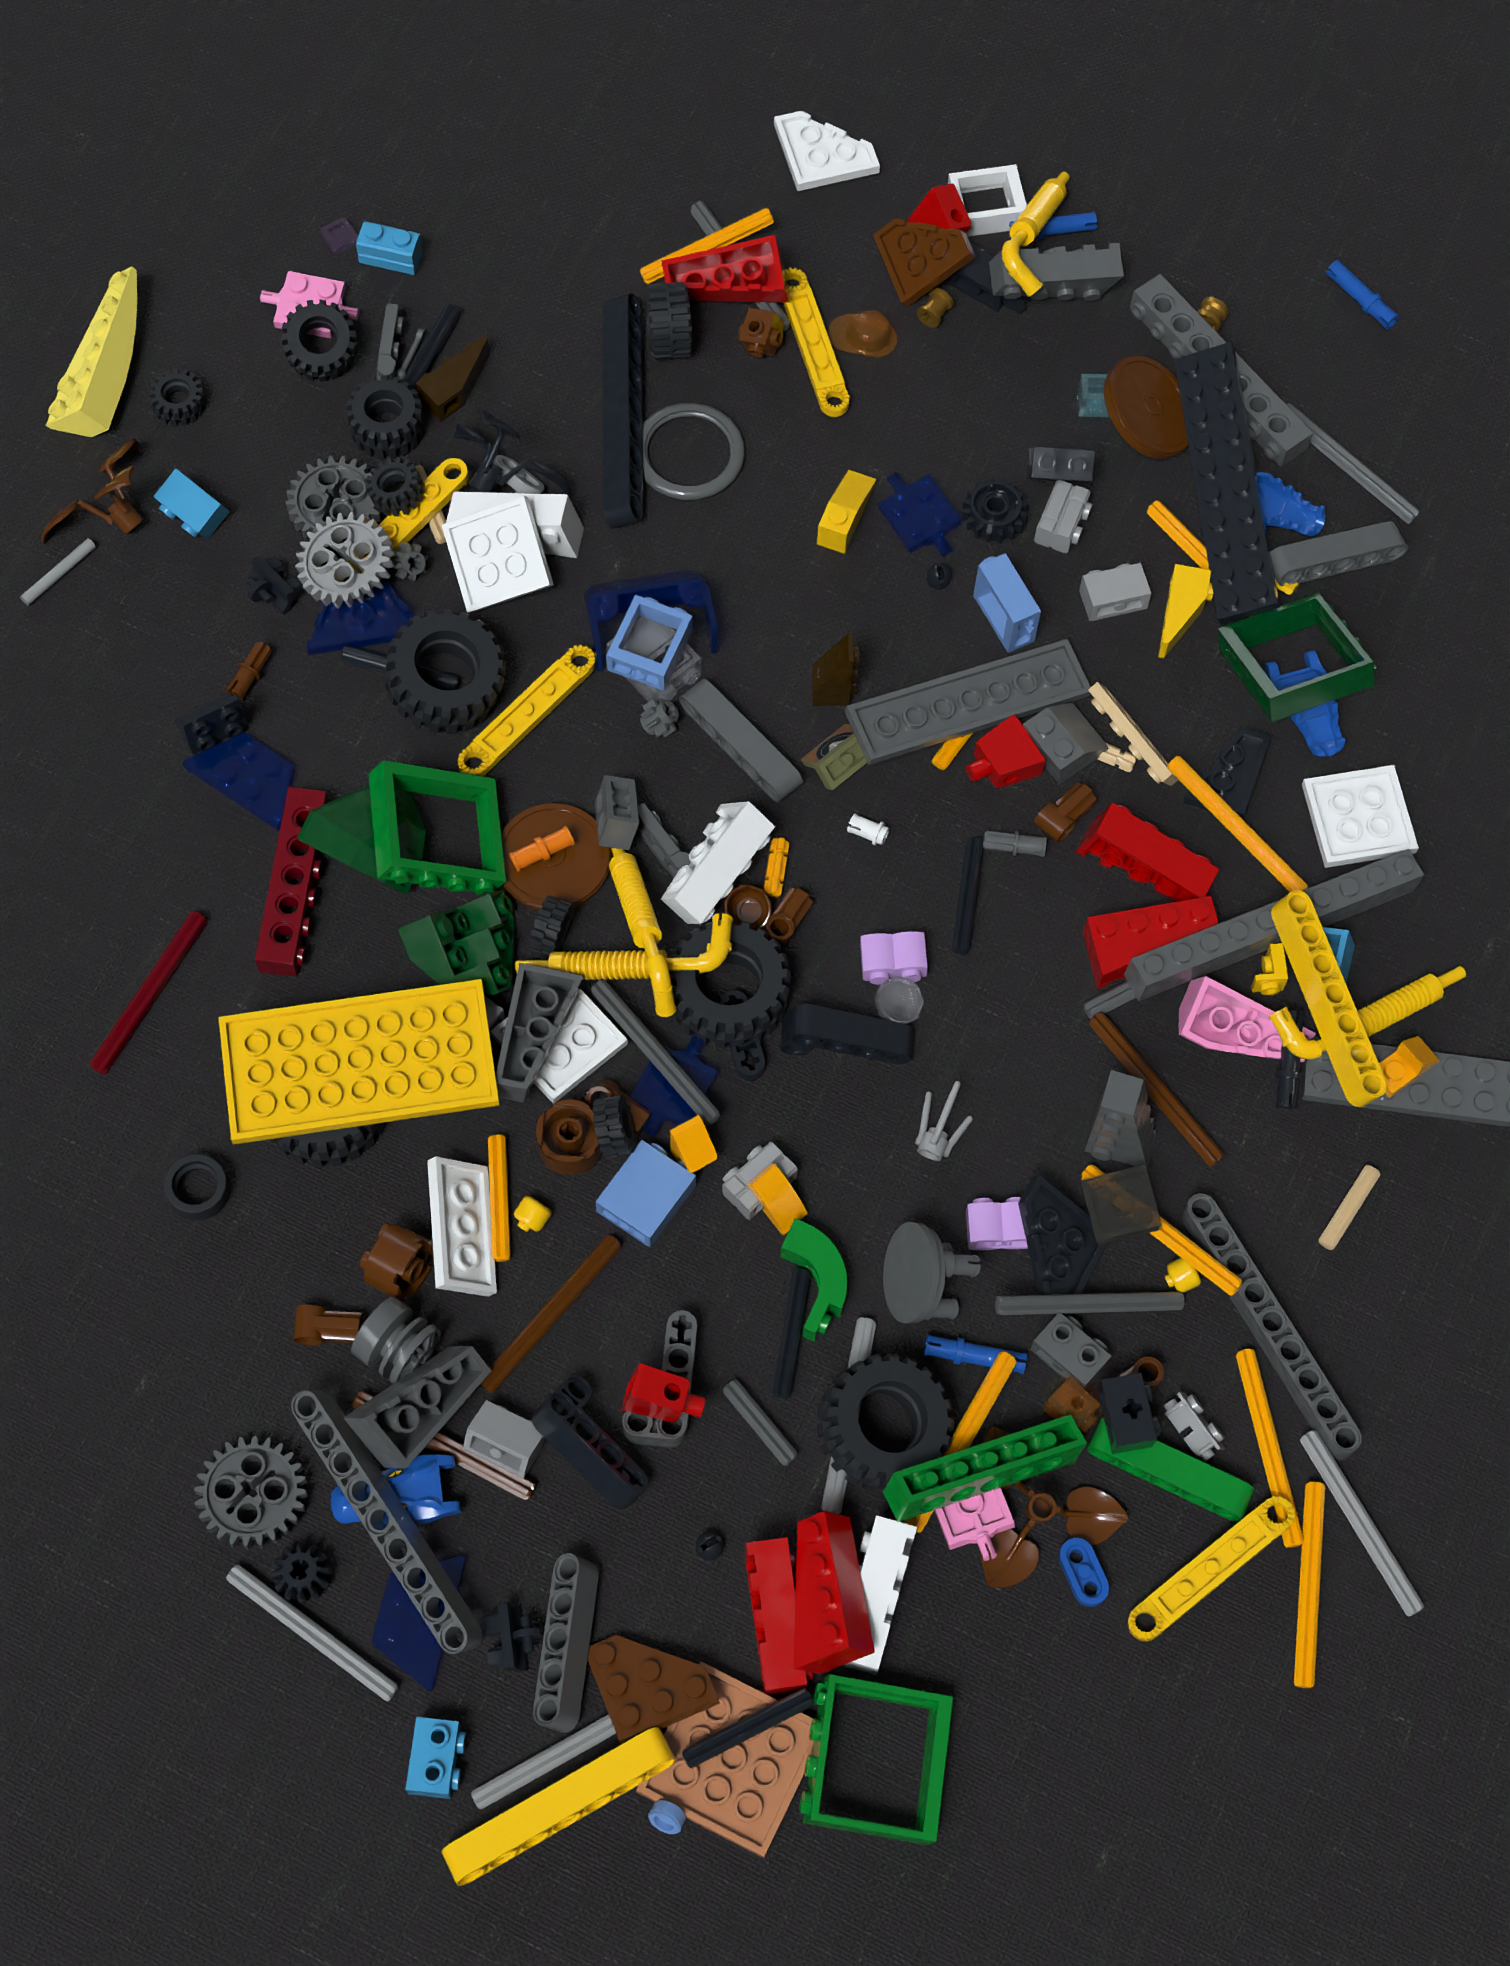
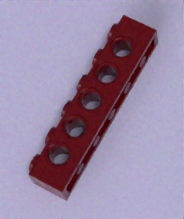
[255,787,329,977]

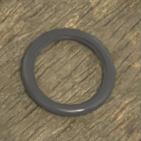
[642,403,745,500]

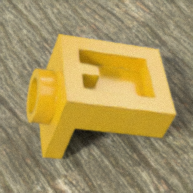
[1251,943,1288,995]

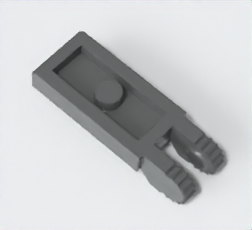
[377,303,403,380]
[636,803,691,878]

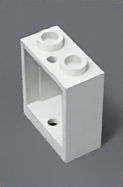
[948,164,1027,237]

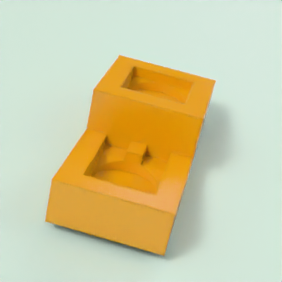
[747,1163,808,1235]

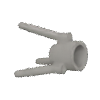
[915,1081,973,1161]

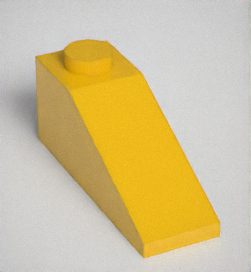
[817,470,877,554]
[1158,564,1213,658]

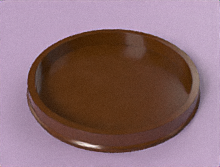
[1104,356,1188,459]
[501,803,611,911]

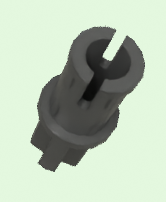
[983,831,1047,857]

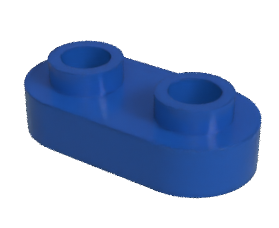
[1058,1538,1109,1607]

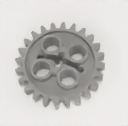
[295,512,395,608]

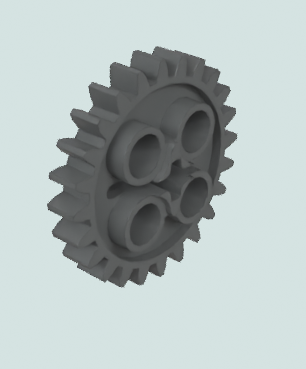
[286,456,383,547]
[194,1436,308,1550]

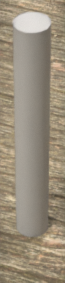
[20,538,96,606]

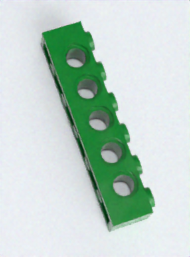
[883,1414,1087,1522]

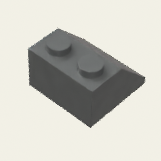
[1023,703,1109,785]

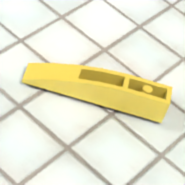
[46,267,137,437]

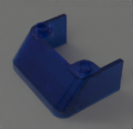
[584,570,718,671]

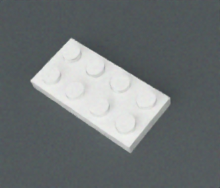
[427,1156,497,1297]

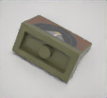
[801,724,867,791]

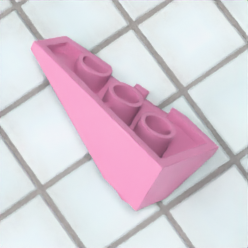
[1179,976,1316,1062]

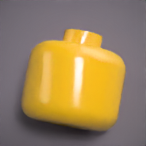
[514,1196,551,1232]
[1165,1258,1201,1293]

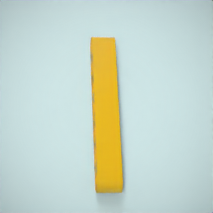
[1271,890,1387,1107]
[441,1727,676,1886]

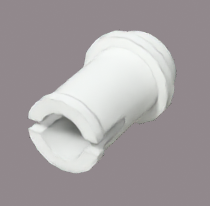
[847,813,889,846]

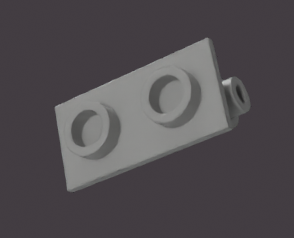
[1164,1392,1226,1462]

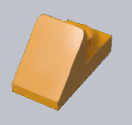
[1379,1036,1440,1098]
[670,1115,717,1173]

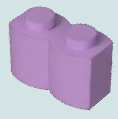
[860,932,927,985]
[966,1197,1028,1250]

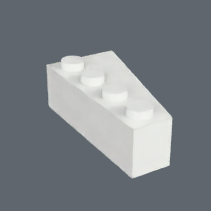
[446,492,584,558]
[661,801,775,924]
[842,1515,917,1675]

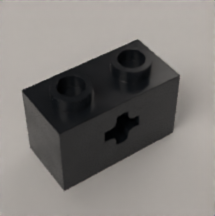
[1097,1373,1160,1454]

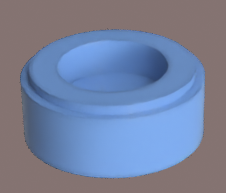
[648,1800,686,1834]

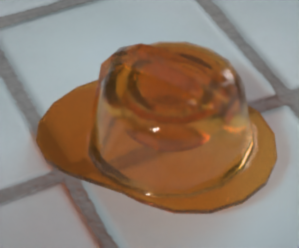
[828,310,897,357]

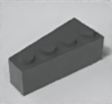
[989,243,1124,301]
[495,963,583,1103]
[1084,1070,1157,1170]
[344,1346,491,1469]

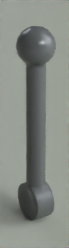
[395,328,426,380]

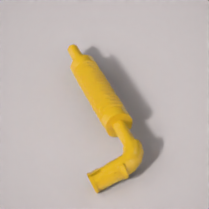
[1001,172,1070,297]
[609,848,676,1017]
[515,913,733,980]
[1268,966,1466,1060]

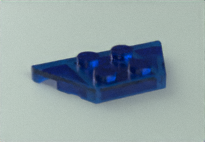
[307,582,413,655]
[183,733,295,831]
[371,1556,466,1692]

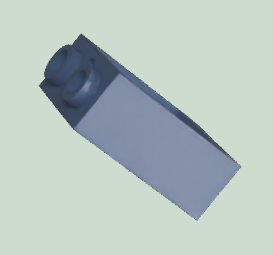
[973,553,1041,653]
[606,595,693,691]

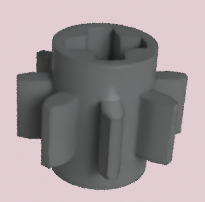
[391,542,428,581]
[640,698,679,737]

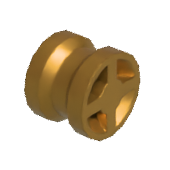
[1197,297,1229,332]

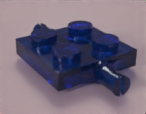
[878,472,961,557]
[630,1036,717,1137]

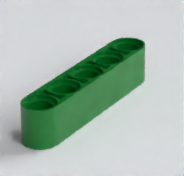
[1087,1418,1254,1522]

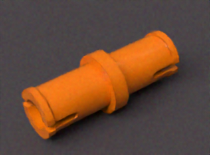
[509,826,575,871]

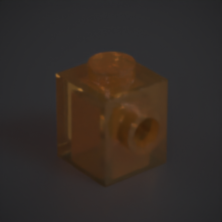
[1043,1376,1101,1433]

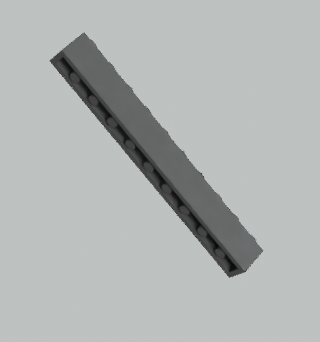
[1124,849,1424,1002]

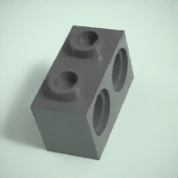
[595,775,639,850]

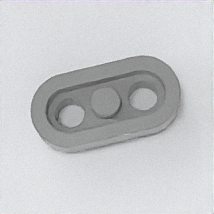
[493,455,545,494]

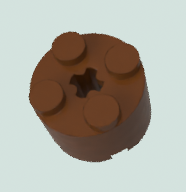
[536,1099,602,1175]
[360,1222,434,1302]

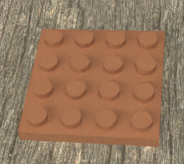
[636,1662,814,1858]

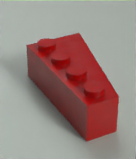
[1075,803,1219,902]
[794,1511,875,1674]

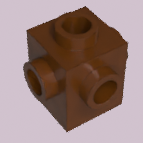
[738,308,784,358]

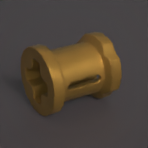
[917,288,954,328]

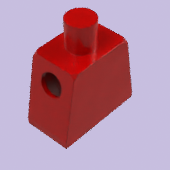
[907,183,971,233]
[966,714,1046,789]
[621,1363,706,1422]

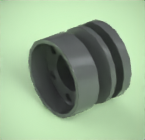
[350,1296,441,1385]

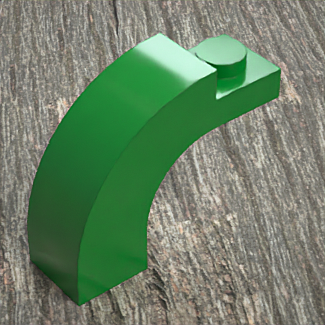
[780,1218,847,1342]

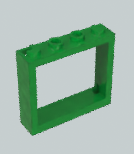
[368,760,506,896]
[799,1674,953,1845]

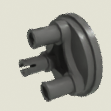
[883,1222,981,1324]

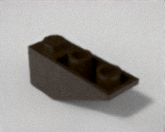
[416,335,490,423]
[812,633,859,706]

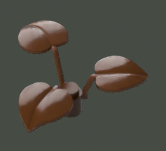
[41,438,143,544]
[980,1427,1128,1588]

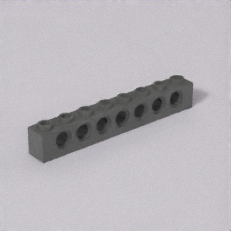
[1130,274,1313,467]

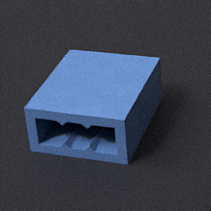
[596,1140,696,1248]

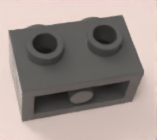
[1030,1314,1111,1394]

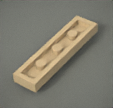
[1088,682,1178,786]

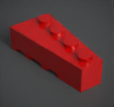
[661,235,790,302]
[1083,896,1219,990]
[745,1537,813,1696]

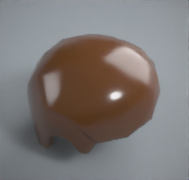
[724,884,772,931]

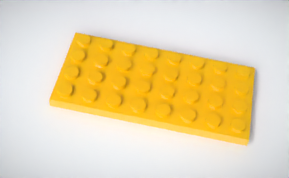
[218,979,499,1145]

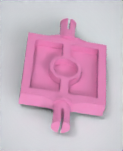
[260,271,360,338]
[935,1488,1015,1561]

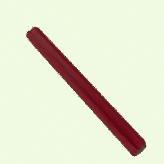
[90,911,206,1074]

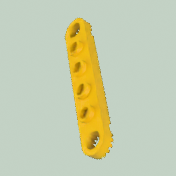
[783,267,850,417]
[344,458,469,574]
[458,645,596,777]
[1128,1496,1295,1641]

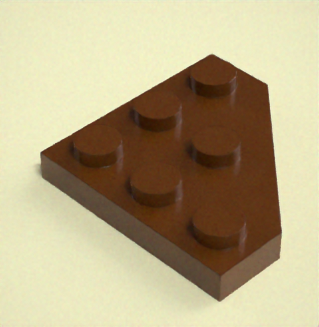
[873,218,976,307]
[587,1635,720,1745]

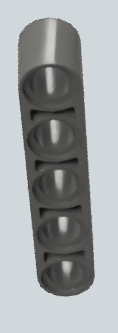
[1270,521,1408,586]
[679,679,803,803]
[533,1553,599,1733]

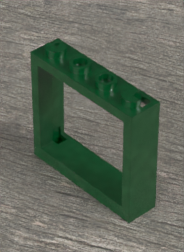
[1218,593,1377,722]

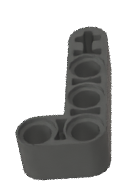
[622,1310,697,1447]

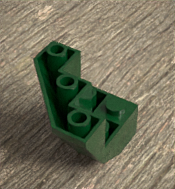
[296,785,426,895]
[398,890,515,995]

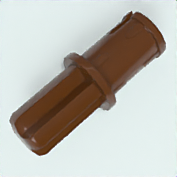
[225,642,272,701]

